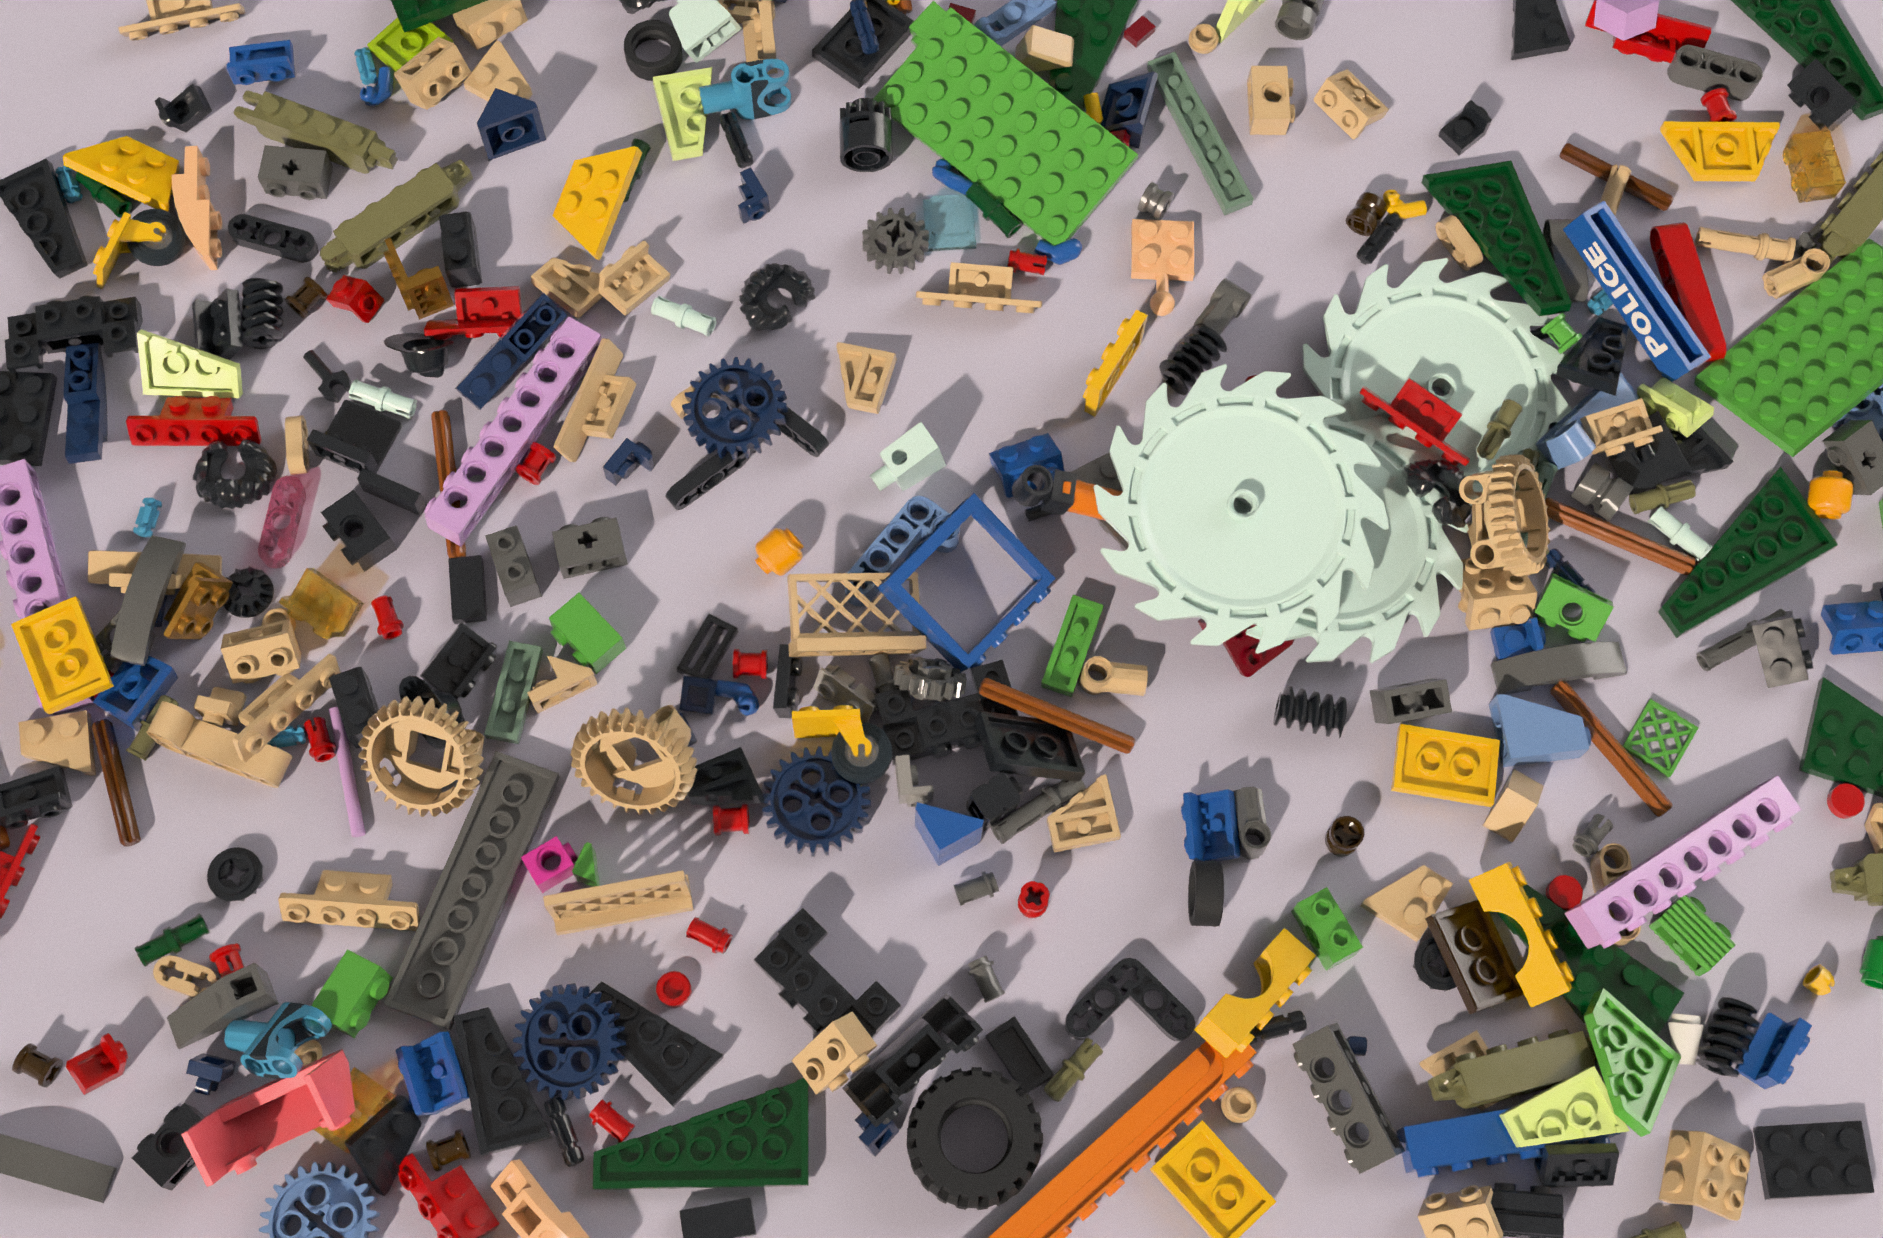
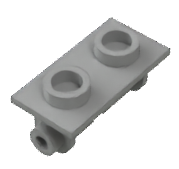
[813,664,878,723]

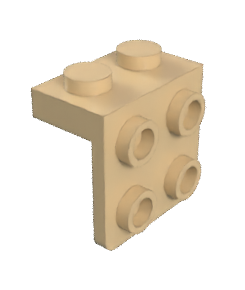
[1461,557,1538,631]
[1659,1130,1750,1221]

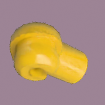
[1083,92,1103,124]
[1383,189,1427,219]

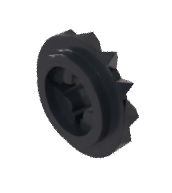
[223,566,274,618]
[207,847,264,903]
[1413,937,1456,992]

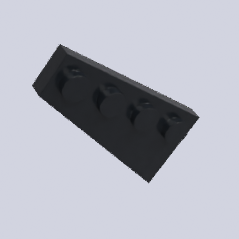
[0,159,88,279]
[585,981,724,1107]
[454,1007,553,1156]

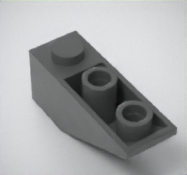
[167,963,279,1049]

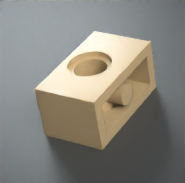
[1247,66,1295,135]

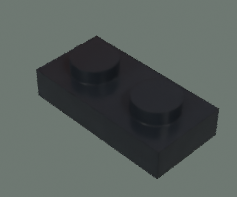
[773,644,802,718]

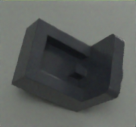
[155,83,212,132]

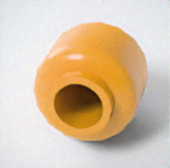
[1807,471,1854,519]
[755,528,804,576]

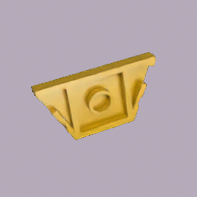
[1660,121,1780,182]
[63,136,180,212]
[552,146,643,260]

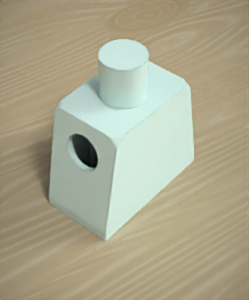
[669,0,742,63]
[869,422,946,491]

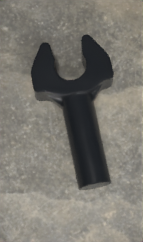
[303,350,352,403]

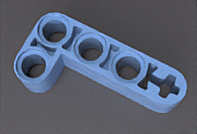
[1535,372,1639,469]
[844,496,960,606]

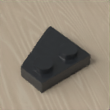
[1667,427,1734,480]
[687,747,765,805]
[344,1094,422,1196]

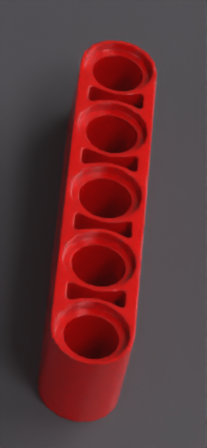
[1650,222,1726,363]

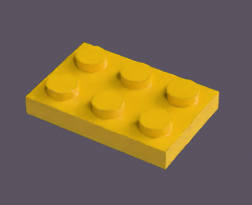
[1083,309,1148,417]
[11,596,114,715]
[1391,724,1500,807]
[1150,1120,1276,1238]

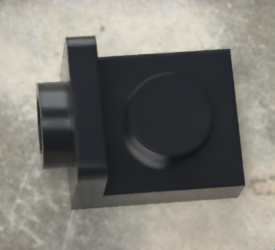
[1438,100,1492,156]

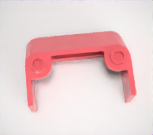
[181,1049,355,1187]

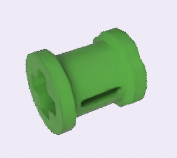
[1541,313,1583,355]

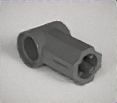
[1193,278,1252,335]
[1234,787,1271,859]

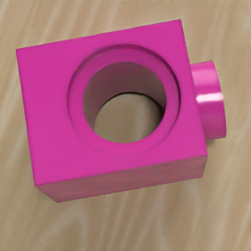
[521,836,578,893]

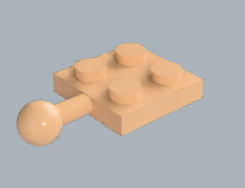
[1131,219,1194,316]

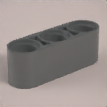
[1667,45,1763,101]
[1543,219,1588,302]

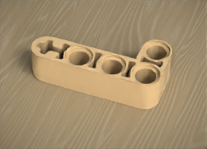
[146,701,292,788]

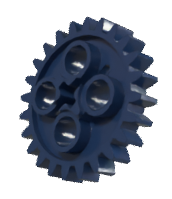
[682,357,788,460]
[762,746,871,857]
[513,983,626,1100]

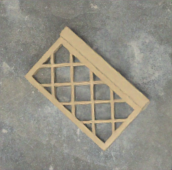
[787,572,927,657]
[543,870,694,935]

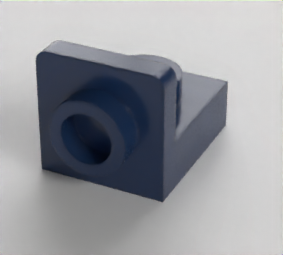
[738,167,770,224]
[603,438,655,486]

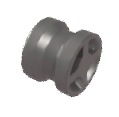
[1137,182,1174,220]

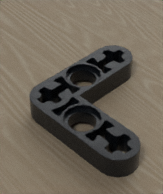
[1064,958,1195,1041]

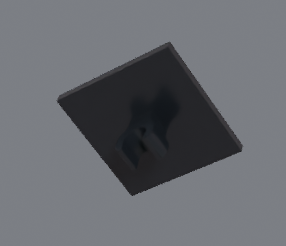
[1608,411,1690,495]

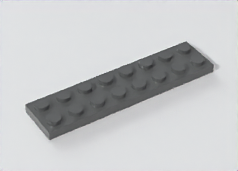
[384,751,560,1031]

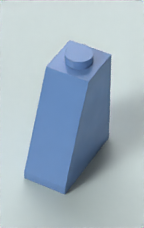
[1489,694,1591,768]

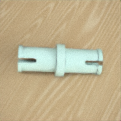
[651,295,716,337]
[349,379,417,419]
[1647,506,1713,562]

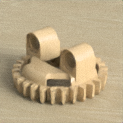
[1459,454,1551,577]
[358,696,484,817]
[570,705,697,815]

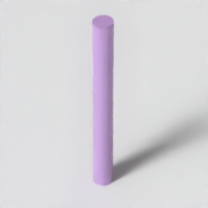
[329,707,366,837]

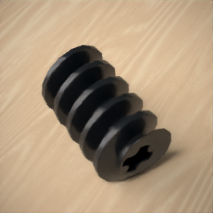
[242,278,284,349]
[1159,325,1227,395]
[1273,686,1347,739]
[1696,997,1760,1078]

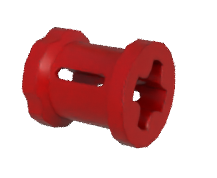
[1700,88,1737,122]
[515,442,556,485]
[733,649,768,679]
[713,804,750,836]
[1018,881,1050,918]
[209,943,245,978]

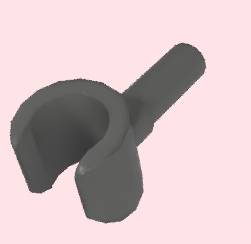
[1795,221,1824,257]

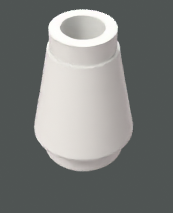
[1668,1014,1704,1065]

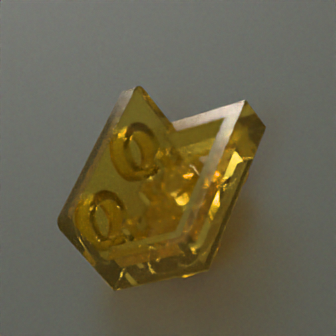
[279,568,364,639]

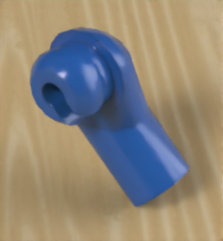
[360,67,394,107]
[932,159,973,195]
[1034,238,1082,265]
[716,680,759,716]

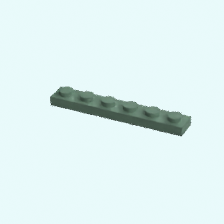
[1147,52,1254,215]

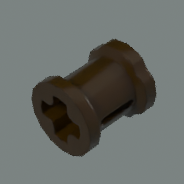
[284,276,328,319]
[12,1043,63,1088]
[426,1129,471,1172]

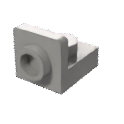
[895,755,934,807]

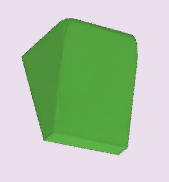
[572,842,600,887]

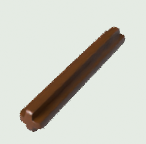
[1559,143,1674,211]
[92,719,141,847]

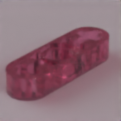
[258,476,306,569]

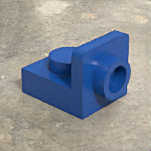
[1490,617,1546,661]

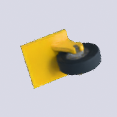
[93,209,186,289]
[792,705,892,784]

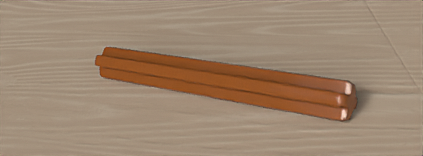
[431,410,467,559]
[1545,498,1696,575]
[979,678,1135,754]
[1550,681,1673,817]

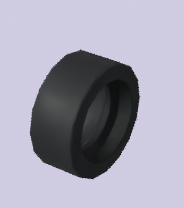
[624,20,682,81]
[1188,861,1224,927]

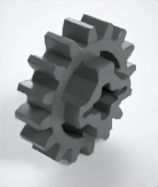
[862,208,929,274]
[893,657,967,702]

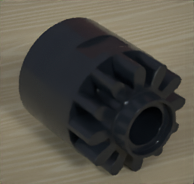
[839,98,893,172]

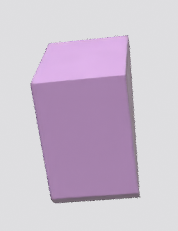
[1594,0,1659,41]

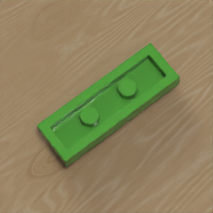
[1041,595,1104,697]

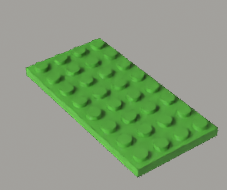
[873,7,1138,246]
[1694,238,1883,457]

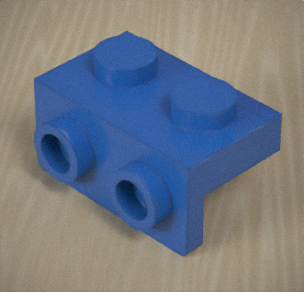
[226,40,295,85]
[989,433,1065,498]
[1821,601,1883,655]
[1181,789,1240,862]
[1735,1013,1812,1089]
[396,1032,469,1116]

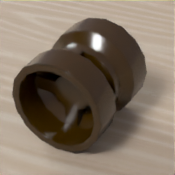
[1345,192,1388,236]
[1325,816,1365,857]

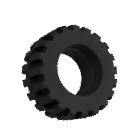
[906,1067,1043,1210]

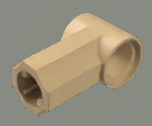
[1762,248,1830,299]
[1079,656,1148,696]

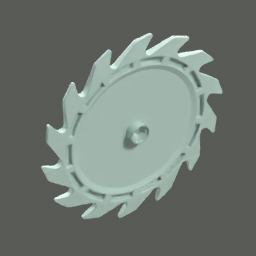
[1302,258,1572,526]
[1093,364,1389,654]
[1233,397,1469,663]

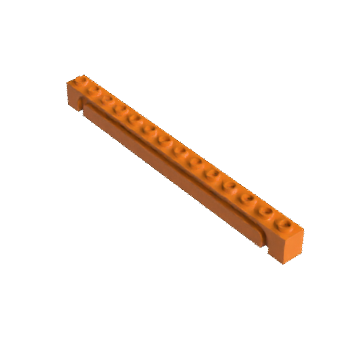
[988,1041,1257,1238]

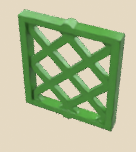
[1622,699,1699,777]

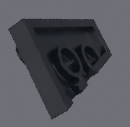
[1511,0,1571,60]
[1556,317,1629,396]

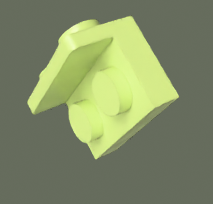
[1637,377,1714,438]

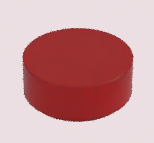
[1827,783,1865,819]
[1546,875,1583,911]
[656,971,692,1008]

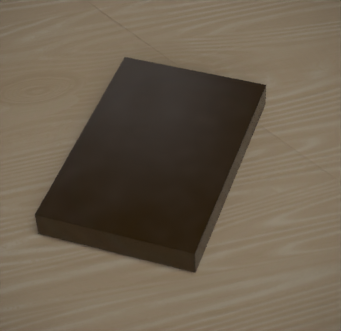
[1425,900,1524,1015]

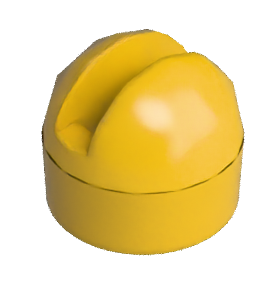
[1803,964,1835,995]

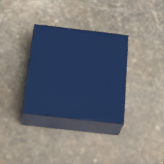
[679,676,718,715]

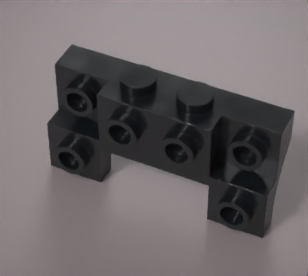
[5,295,143,374]
[874,659,1019,766]
[754,908,901,1039]
[842,993,983,1127]

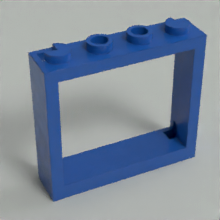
[877,493,1056,673]

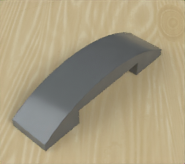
[110,535,186,666]
[1490,642,1627,694]
[0,1134,117,1203]

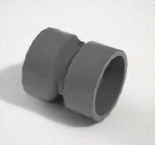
[1275,0,1324,40]
[1571,462,1634,521]

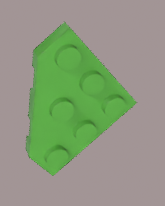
[1584,988,1681,1137]

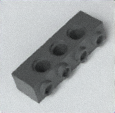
[1292,1023,1405,1174]

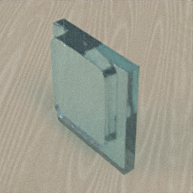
[923,194,976,252]

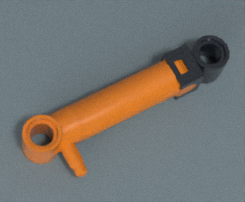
[1012,465,1122,521]

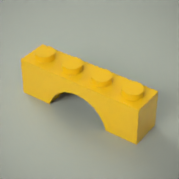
[1469,861,1574,1008]
[1194,928,1316,1059]

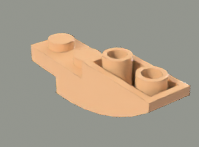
[172,146,222,270]
[491,1159,590,1238]

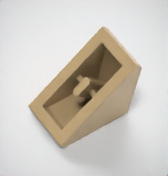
[1015,25,1074,72]
[1482,769,1544,842]

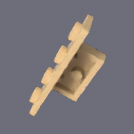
[118,0,245,41]
[916,262,1042,314]
[554,338,636,462]
[88,550,222,595]
[233,654,341,762]
[278,870,420,931]

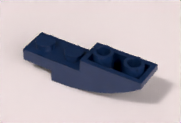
[455,293,567,410]
[63,343,108,464]

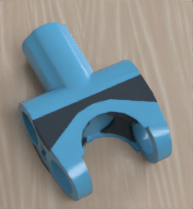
[699,59,791,120]
[224,1002,332,1078]

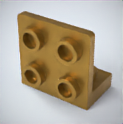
[383,237,454,320]
[163,562,233,639]

